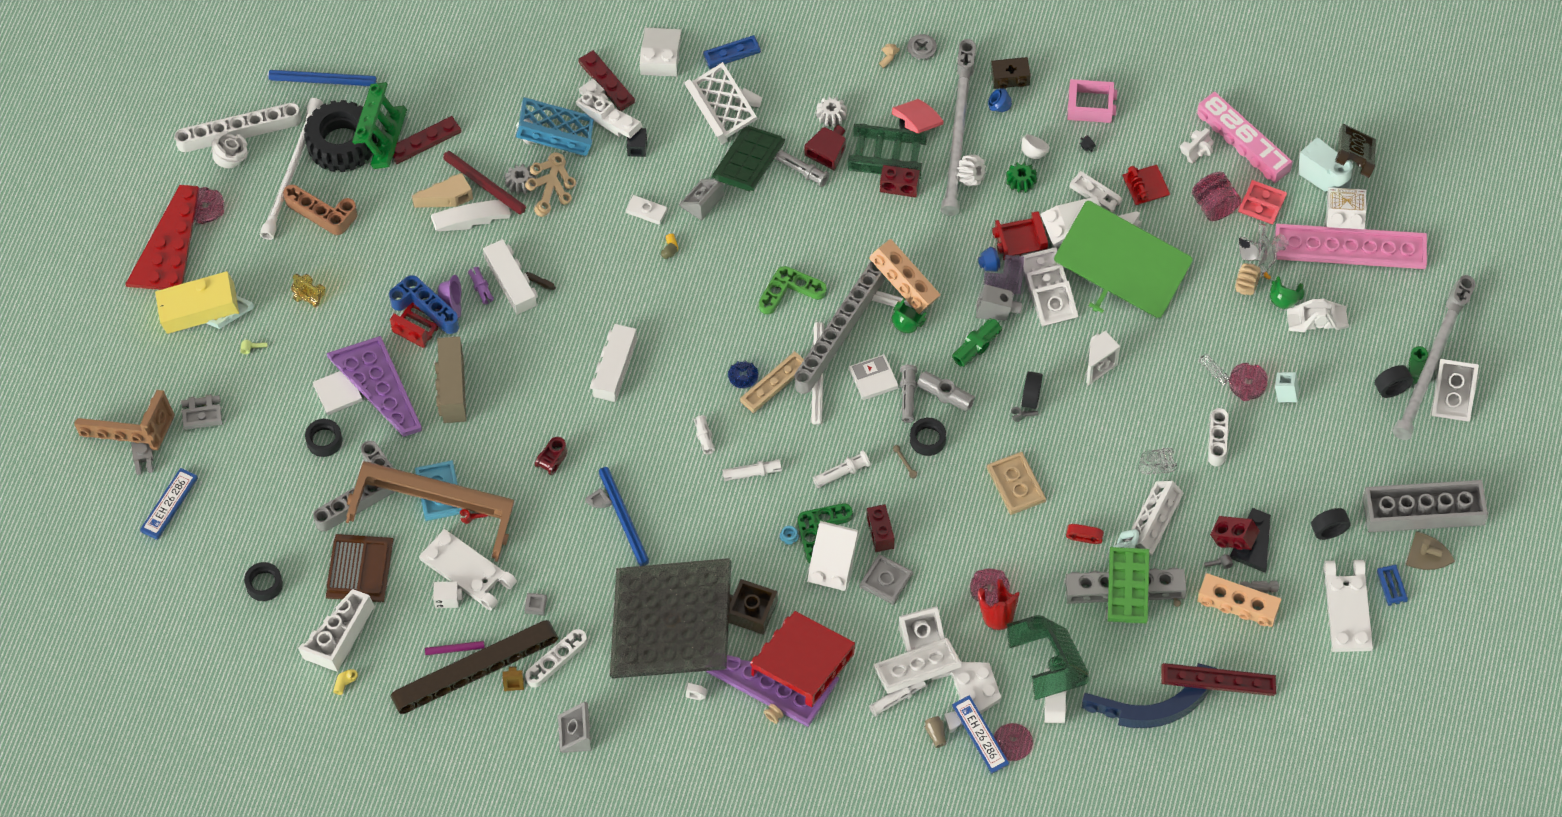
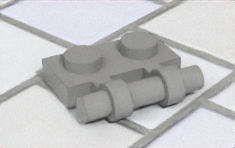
[181,394,223,430]

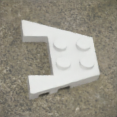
[931,662,1001,733]

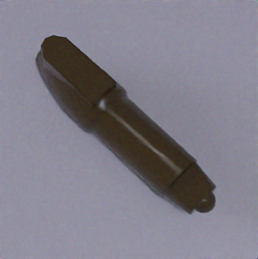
[525,272,556,290]

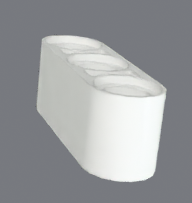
[1208,408,1229,466]
[1044,668,1066,723]

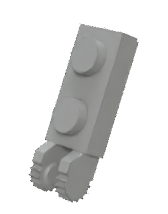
[131,442,154,475]

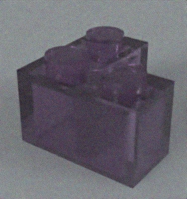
[984,255,1024,296]

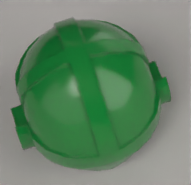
[1270,276,1305,309]
[892,298,927,333]

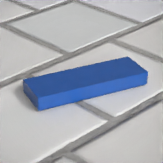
[703,35,761,69]

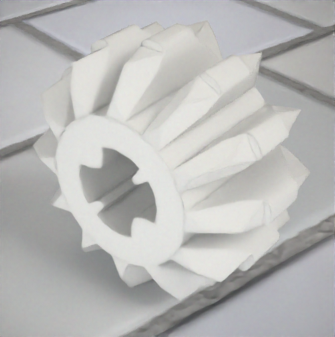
[816,96,847,127]
[957,155,986,186]

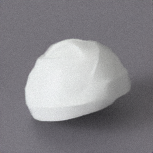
[1021,134,1050,160]

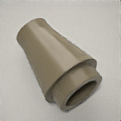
[924,716,947,748]

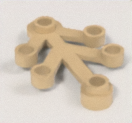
[525,152,576,217]

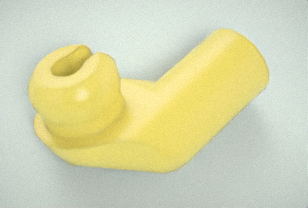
[333,669,358,695]

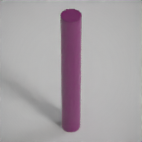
[425,641,485,655]

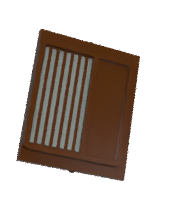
[326,534,394,603]

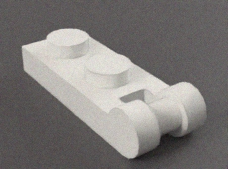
[1069,171,1123,213]

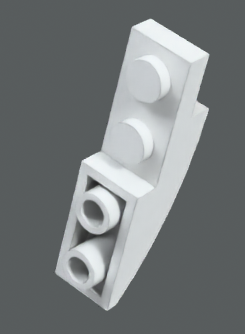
[575,90,643,138]

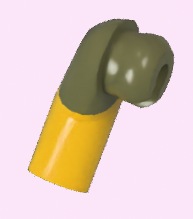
[661,233,678,259]

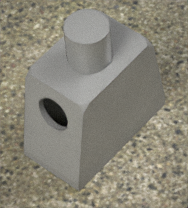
[976,284,1022,320]

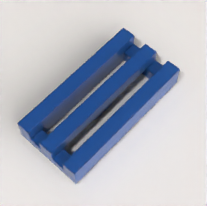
[1377,565,1408,606]

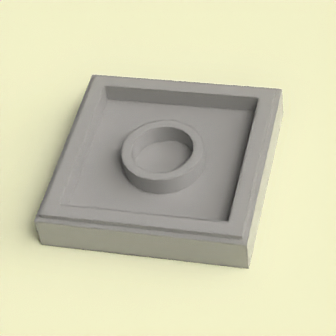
[859,554,913,605]

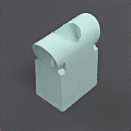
[1298,137,1353,192]

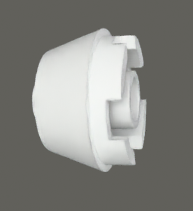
[212,131,248,169]

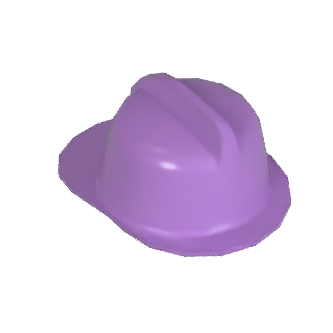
[437,275,462,318]

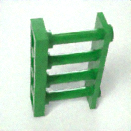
[352,82,407,169]

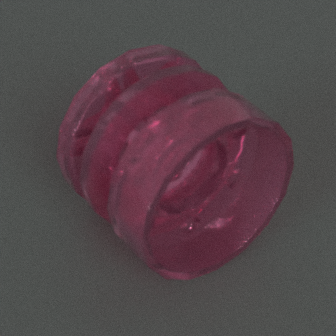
[1191,171,1241,221]

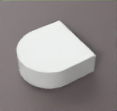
[686,683,707,700]

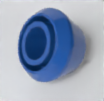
[988,88,1012,113]
[978,247,1000,272]

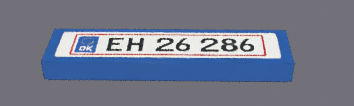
[140,468,198,540]
[952,695,1009,774]

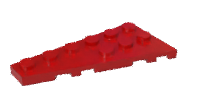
[125,185,199,290]

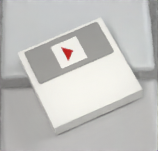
[849,354,898,400]

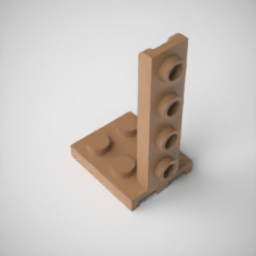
[74,390,175,450]

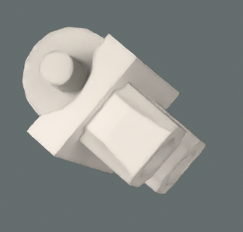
[1180,128,1213,164]

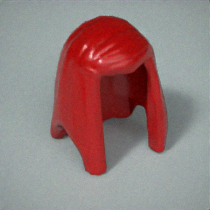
[978,579,1020,630]

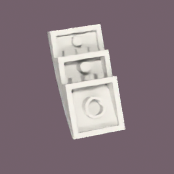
[1019,247,1078,326]

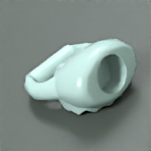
[1114,529,1139,548]

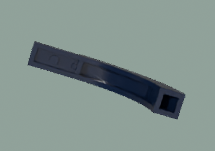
[1082,663,1217,728]

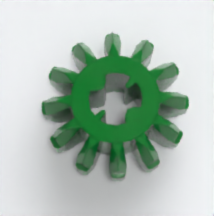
[1006,161,1037,194]

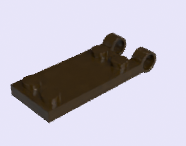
[1335,123,1376,178]

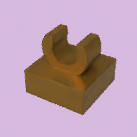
[502,666,524,691]

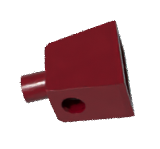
[804,125,846,171]

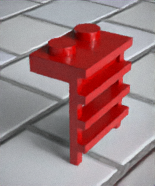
[390,302,438,348]

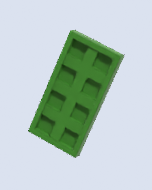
[1107,547,1149,624]

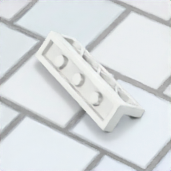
[1125,481,1184,555]

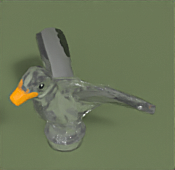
[1239,224,1289,279]

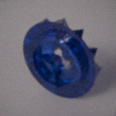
[728,360,758,388]

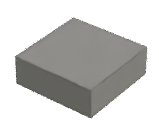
[524,593,547,615]

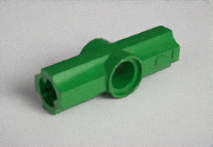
[952,318,1002,367]

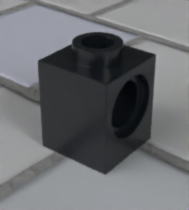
[627,128,647,157]

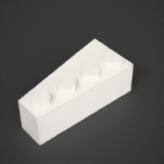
[298,589,375,672]

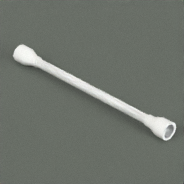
[259,98,323,240]

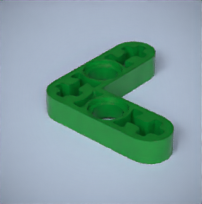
[797,503,853,564]

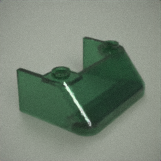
[1006,615,1089,700]

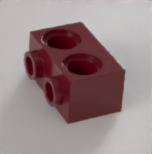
[880,165,920,198]
[866,504,895,552]
[1210,516,1260,550]

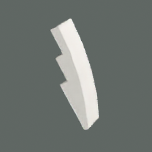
[431,200,511,231]

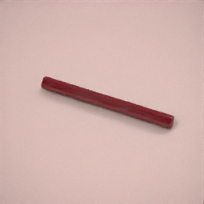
[443,151,526,215]

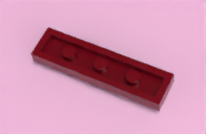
[578,50,635,111]
[393,116,461,165]

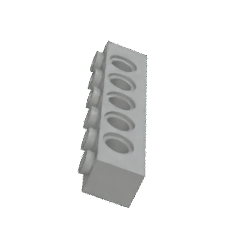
[1065,568,1186,604]

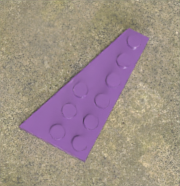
[327,336,422,437]
[706,653,839,727]

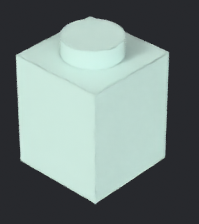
[1275,372,1299,403]

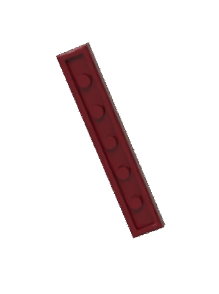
[1161,663,1276,696]

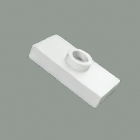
[626,195,668,225]

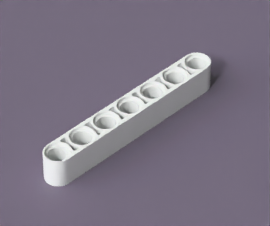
[175,103,301,152]

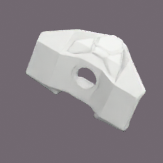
[1287,299,1349,332]

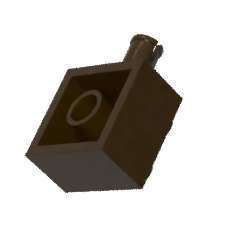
[713,579,778,635]

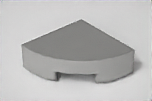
[585,488,612,508]

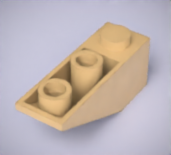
[412,173,473,208]

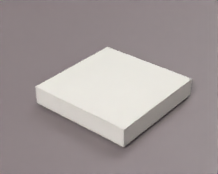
[313,371,363,415]

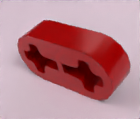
[1066,524,1104,544]

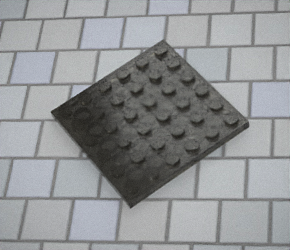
[610,558,732,679]

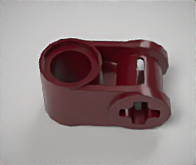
[535,437,567,475]

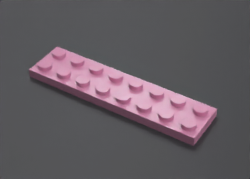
[1275,224,1427,269]

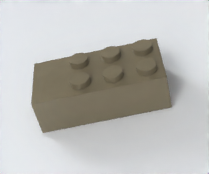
[435,336,467,423]

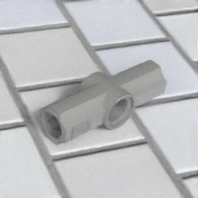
[917,371,975,412]

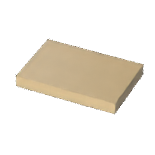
[987,452,1046,515]

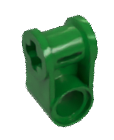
[1408,346,1428,384]

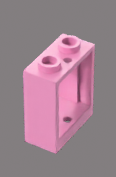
[1067,79,1117,123]

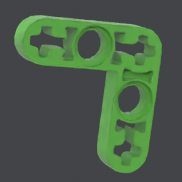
[759,266,827,315]

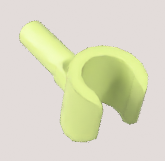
[240,340,267,354]

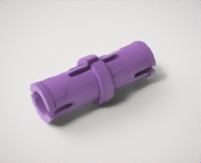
[468,267,494,304]

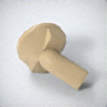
[879,44,900,68]

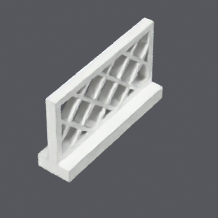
[684,62,758,145]

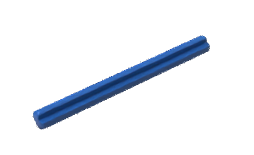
[268,70,377,86]
[599,467,649,566]

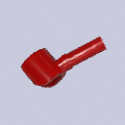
[459,509,488,524]

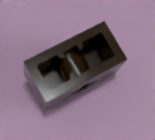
[991,57,1031,89]

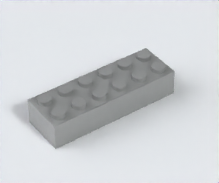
[1363,480,1488,532]

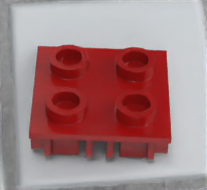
[1122,164,1170,205]

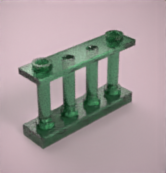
[848,123,927,179]

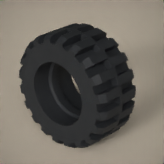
[304,100,377,172]

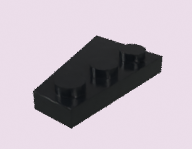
[1230,508,1271,573]

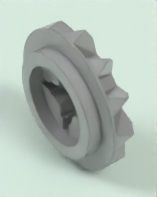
[908,34,937,60]

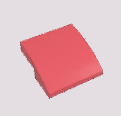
[892,99,944,133]
[1238,180,1287,225]

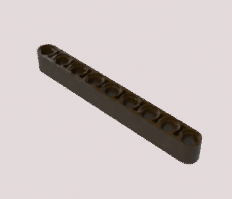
[390,620,559,714]

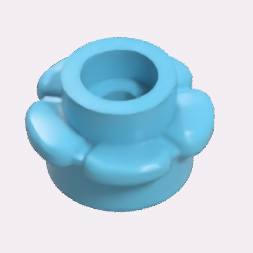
[780,526,799,545]

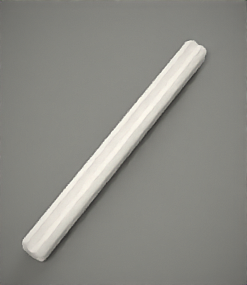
[811,322,824,425]

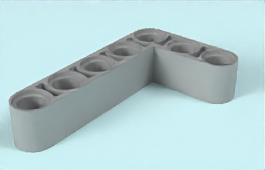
[313,441,396,531]

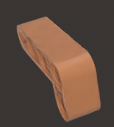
[283,185,357,235]

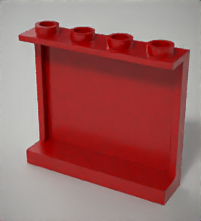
[750,611,855,708]

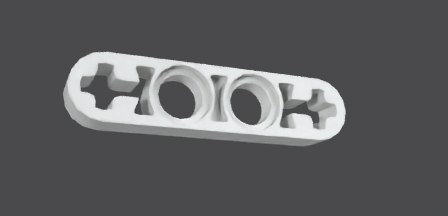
[525,629,587,688]

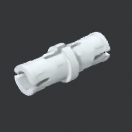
[694,415,715,455]

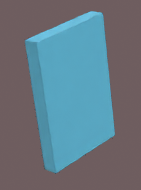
[415,460,463,521]

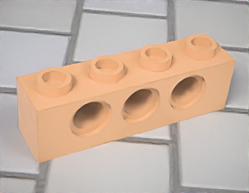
[869,239,941,314]
[1197,573,1281,627]

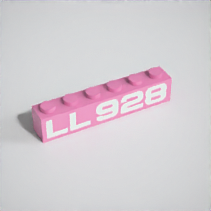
[1197,91,1292,183]

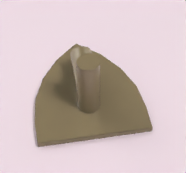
[1406,531,1455,570]

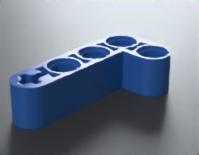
[389,275,459,334]

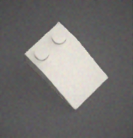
[640,28,682,77]
[1041,196,1101,250]
[1431,359,1479,422]
[807,521,858,591]

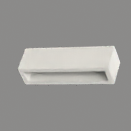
[483,239,538,315]
[590,324,637,402]

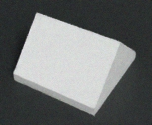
[899,606,945,652]

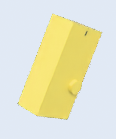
[155,271,239,334]

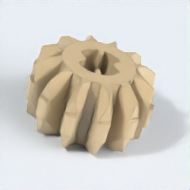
[1235,263,1261,295]

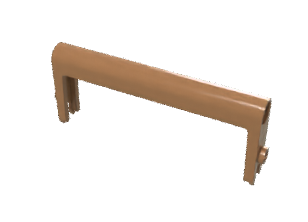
[346,461,514,562]

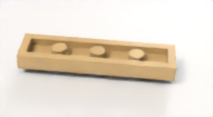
[740,351,804,414]

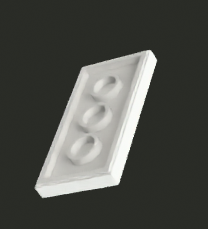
[874,637,962,694]

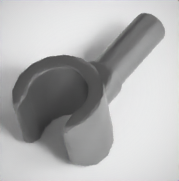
[1011,407,1038,422]
[1204,554,1233,569]

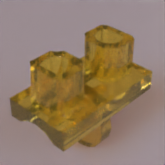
[291,273,325,307]

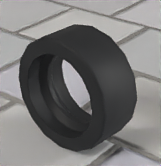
[1374,365,1414,398]
[1021,371,1043,409]
[910,417,946,456]
[305,418,343,457]
[1311,508,1351,540]
[244,562,283,601]

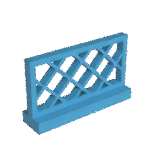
[516,97,594,156]

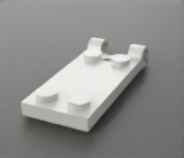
[419,529,517,610]
[1324,560,1373,652]

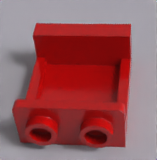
[992,211,1048,261]

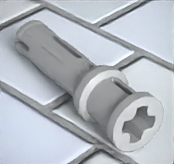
[776,150,830,187]
[900,365,917,423]

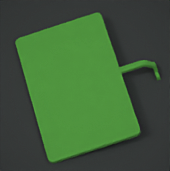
[1054,201,1193,318]

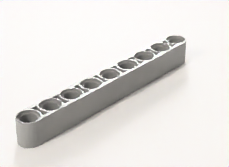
[794,261,886,394]

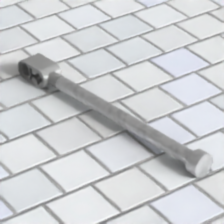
[941,39,976,216]
[1393,275,1475,440]

